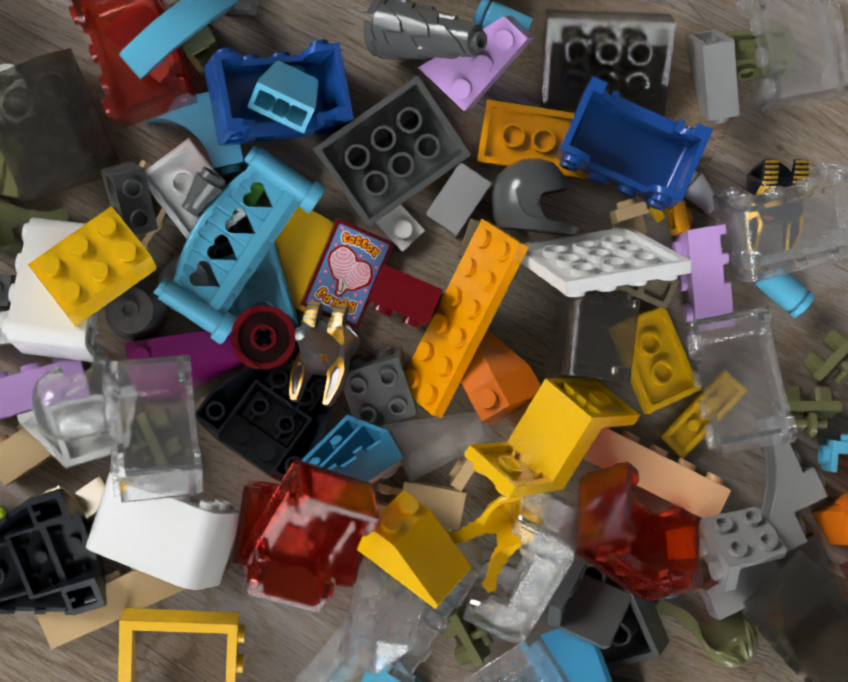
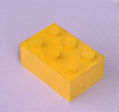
[27,206,157,327]

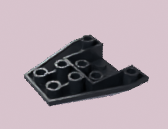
[193,343,334,484]

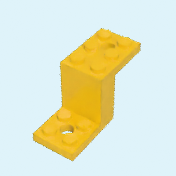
[464,378,640,498]

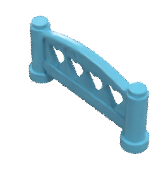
[153,145,326,345]

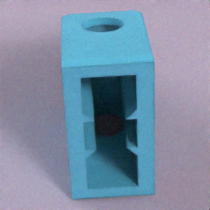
[247,61,318,134]

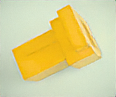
[647,206,666,223]

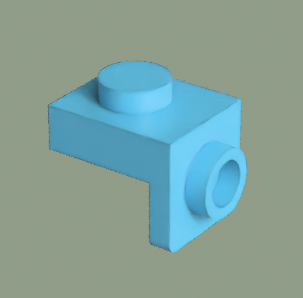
[818,434,848,472]

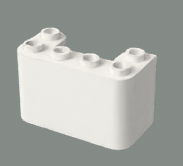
[2,217,101,363]
[86,468,243,590]

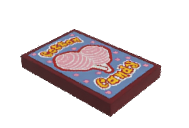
[300,218,394,329]

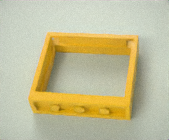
[118,608,245,682]

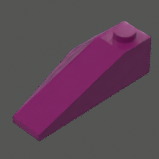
[124,330,260,404]

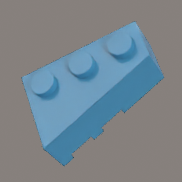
[282,414,403,515]

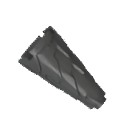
[364,0,487,60]

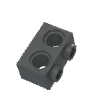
[101,161,158,236]

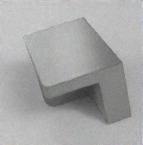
[426,163,492,238]

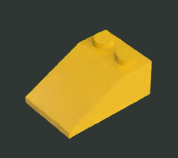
[357,490,471,609]

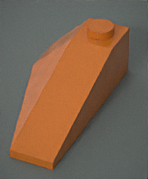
[461,329,541,426]

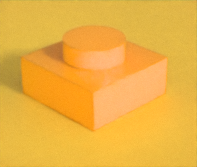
[665,200,693,237]

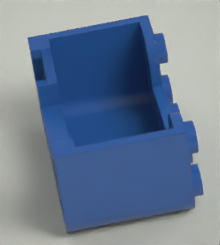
[204,39,354,146]
[556,76,713,211]

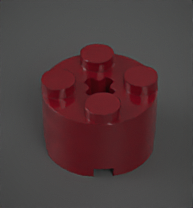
[231,305,297,370]

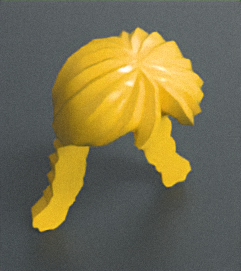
[445,495,543,593]

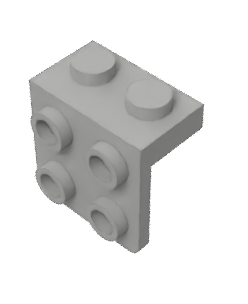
[694,507,787,592]

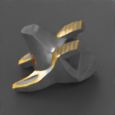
[289,301,361,407]

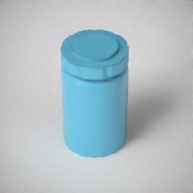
[473,0,534,31]
[753,260,815,318]

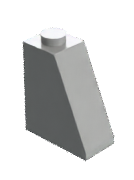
[685,29,740,124]

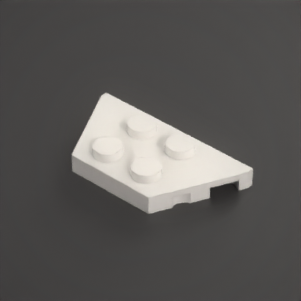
[17,381,138,469]

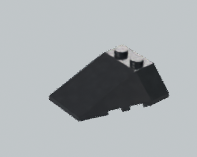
[0,488,107,615]

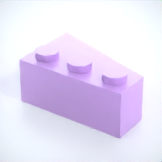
[418,15,535,111]
[672,224,734,328]
[0,357,90,421]

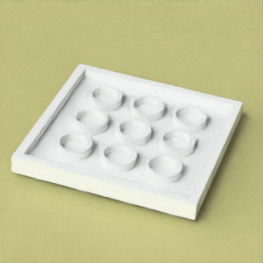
[521,226,691,297]

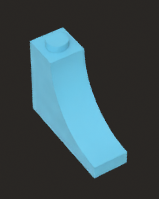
[136,92,248,176]

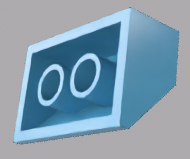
[524,629,612,682]

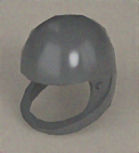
[492,158,580,235]

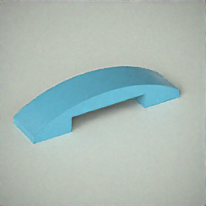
[119,0,239,80]

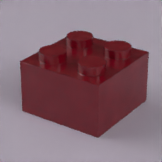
[368,264,443,330]

